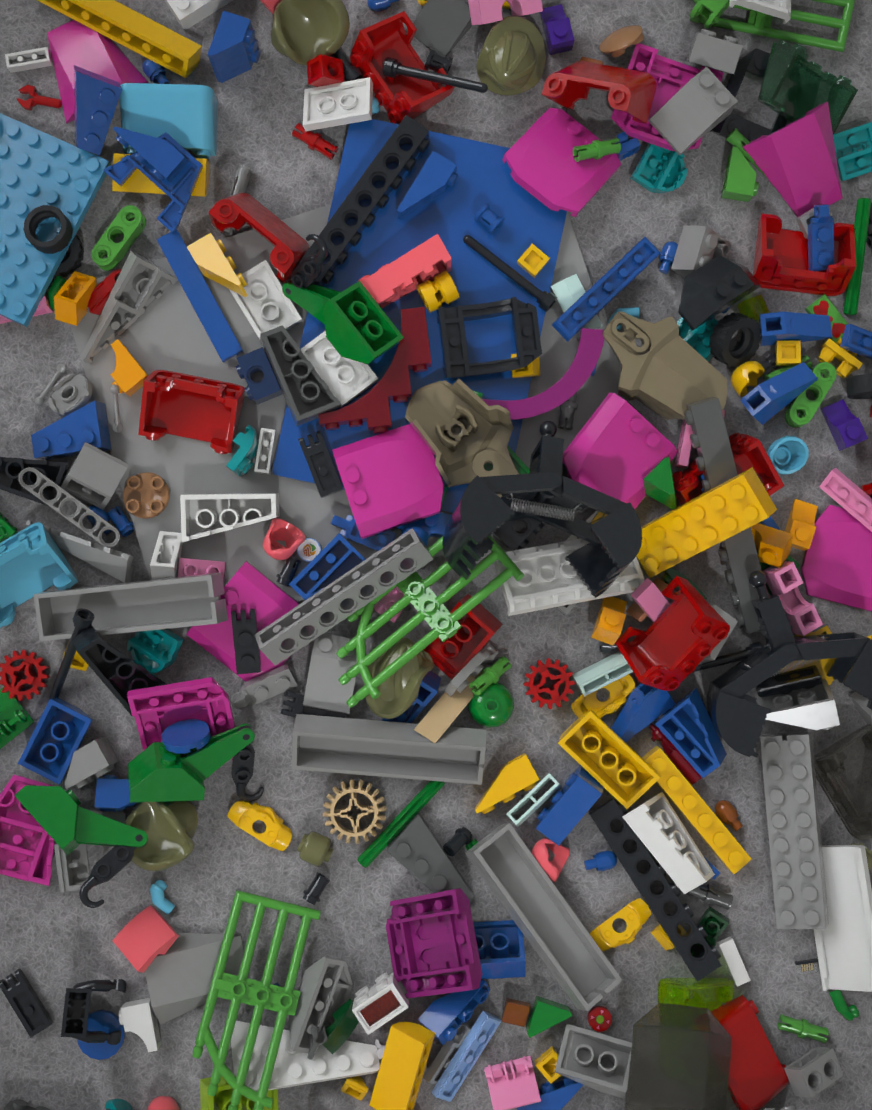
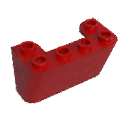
[350,11,455,124]
[672,433,784,505]
[615,576,730,691]

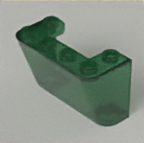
[758,40,858,135]

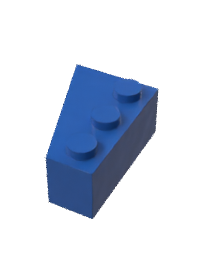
[74,65,122,156]
[31,401,112,460]
[289,533,366,600]
[655,688,727,778]
[536,765,604,846]

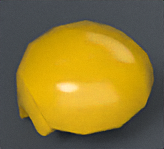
[731,361,765,397]

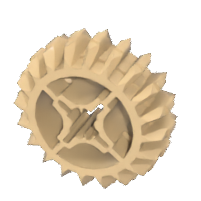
[323,779,387,844]

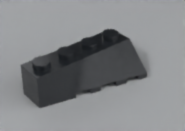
[0,456,68,506]
[72,625,167,716]

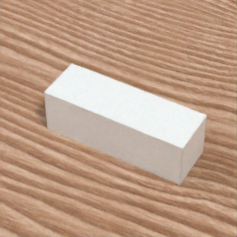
[5,47,53,73]
[254,428,277,475]
[717,937,751,986]

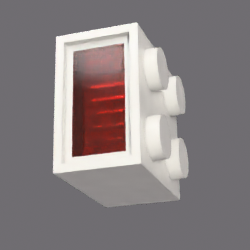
[352,972,409,1035]

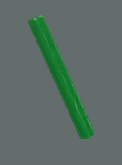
[843,198,871,315]
[358,781,445,868]

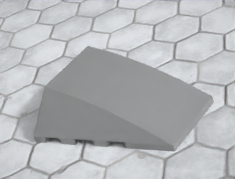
[145,932,249,1025]

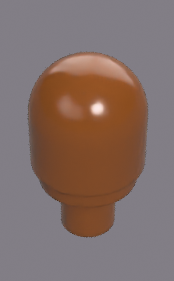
[715,800,743,831]

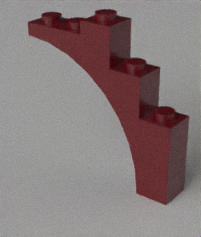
[318,307,432,434]

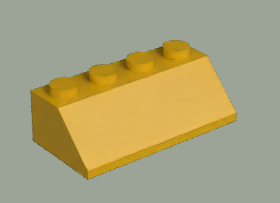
[558,710,661,809]

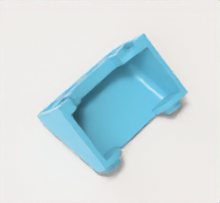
[120,83,218,159]
[0,522,78,628]

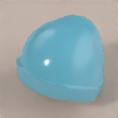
[767,436,809,475]

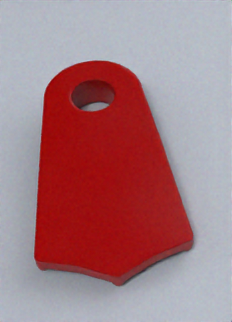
[88,269,122,316]

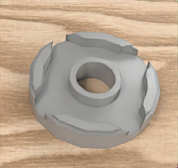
[49,373,93,417]

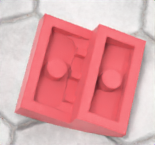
[112,905,179,973]

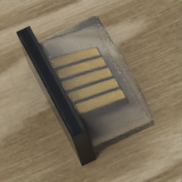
[795,958,819,975]

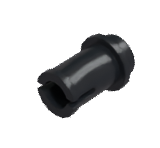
[276,557,301,587]
[443,827,472,857]
[303,872,330,905]

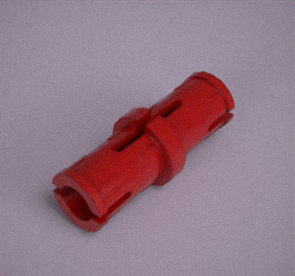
[292,123,338,160]

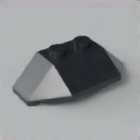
[678,255,761,331]

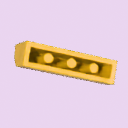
[112,153,210,197]
[369,1022,435,1110]

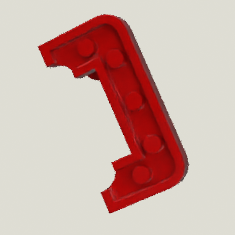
[542,61,657,124]
[208,193,310,284]
[753,213,856,296]
[138,370,245,454]
[693,995,790,1110]

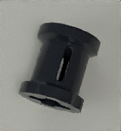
[424,49,453,74]

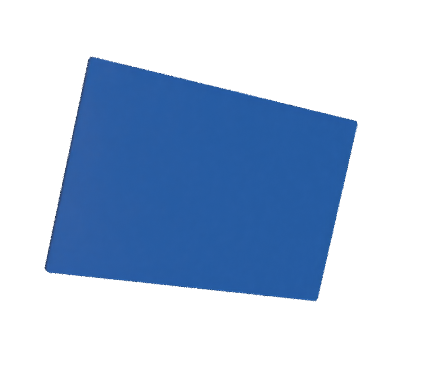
[272,119,567,513]

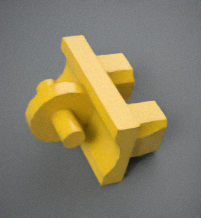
[817,337,863,379]

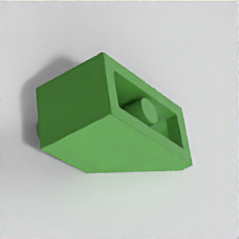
[721,146,759,202]

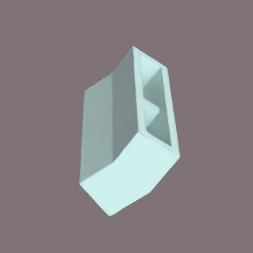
[551,274,603,340]
[572,651,633,696]
[506,773,561,827]

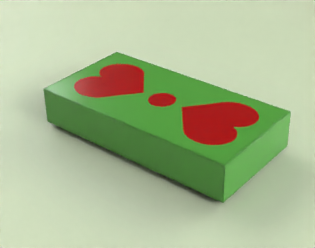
[805,294,848,343]

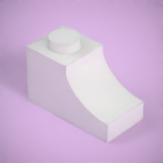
[150,531,183,580]
[119,998,162,1052]

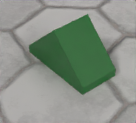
[643,457,676,509]
[526,996,572,1038]

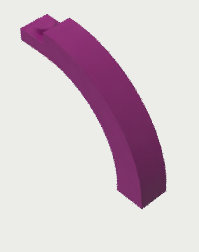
[482,328,604,420]

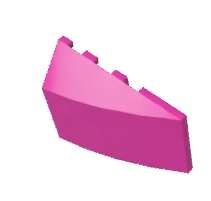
[47,20,149,123]
[742,101,843,217]
[0,775,54,886]

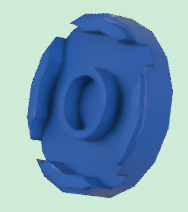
[161,719,211,754]
[77,1010,126,1060]

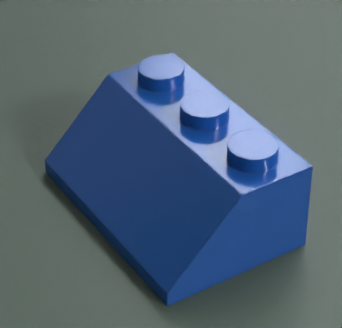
[207,10,261,83]
[18,698,93,785]
[473,920,526,979]

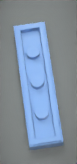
[431,1011,502,1102]

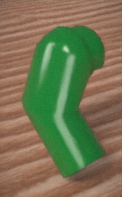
[48,276,66,311]
[829,990,859,1021]

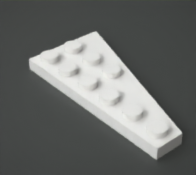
[231,1021,380,1092]

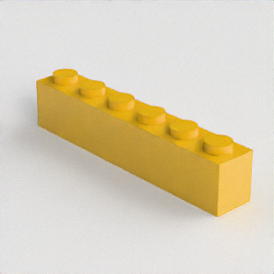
[642,746,752,874]

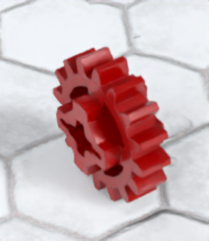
[0,650,50,701]
[523,658,575,709]

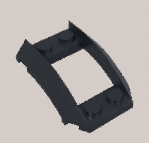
[710,49,800,142]
[437,297,542,378]

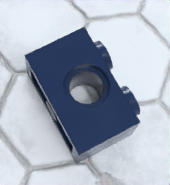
[235,347,282,405]

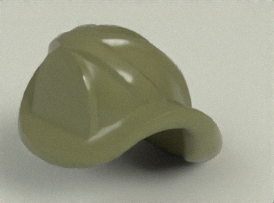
[271,0,350,65]
[476,15,546,96]
[366,637,434,719]
[124,801,198,871]

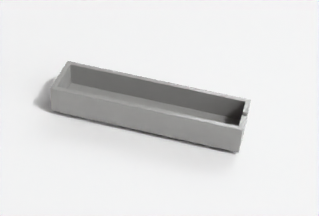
[33,572,228,641]
[292,714,486,785]
[760,732,829,929]
[465,823,622,1011]

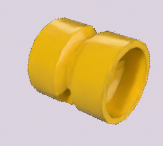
[416,270,459,313]

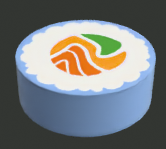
[297,538,322,562]

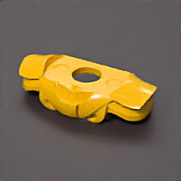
[571,674,635,718]
[227,800,292,851]
[590,898,651,951]

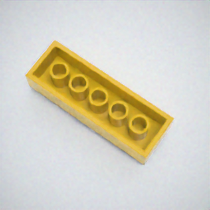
[637,467,777,578]

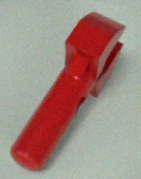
[17,85,62,111]

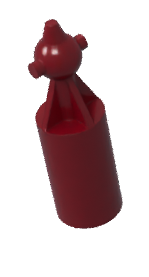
[650,724,702,785]

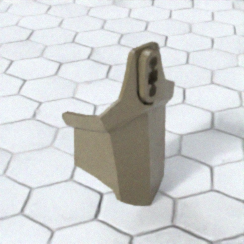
[603,312,727,420]
[405,379,519,498]

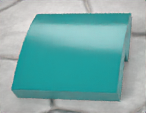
[833,122,872,181]

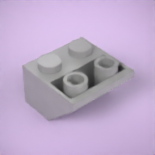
[688,29,743,74]
[671,226,731,278]
[61,442,129,510]
[65,737,119,790]

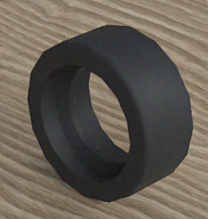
[23,205,73,254]
[846,373,872,399]

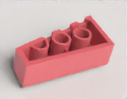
[357,234,452,309]

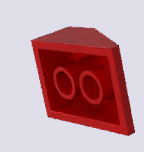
[423,594,503,679]

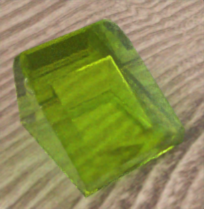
[737,295,770,322]

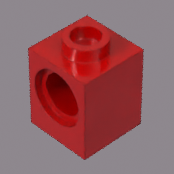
[307,54,344,87]

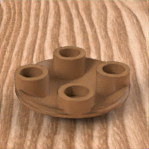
[599,25,644,58]
[123,472,170,519]

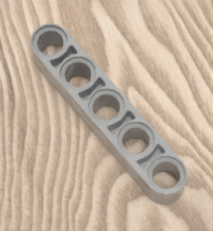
[18,467,120,547]

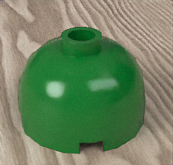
[468,682,514,728]

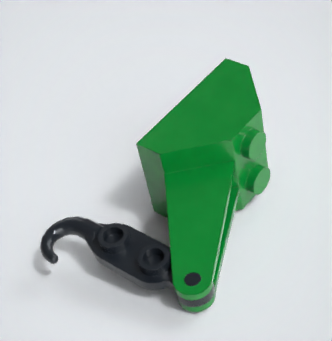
[282,234,404,364]
[127,724,264,803]
[14,785,148,908]

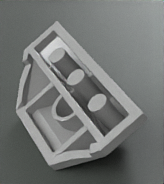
[289,956,353,1053]

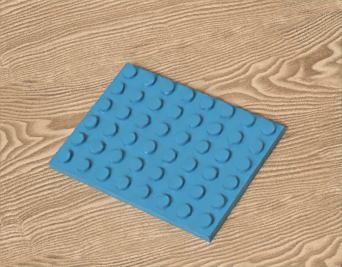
[0,113,112,327]

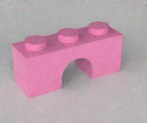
[468,0,543,25]
[762,561,823,636]

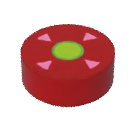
[587,1006,612,1032]

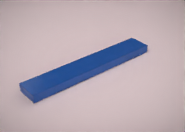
[156,230,244,362]
[552,237,660,342]

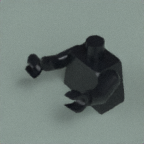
[61,979,127,1045]

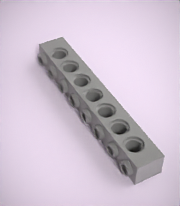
[255,528,433,666]

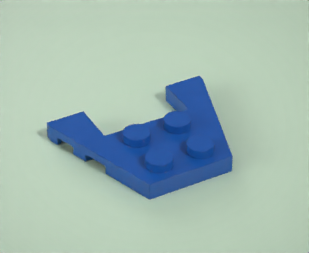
[103,133,203,234]

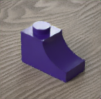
[539,4,574,55]
[821,399,868,451]

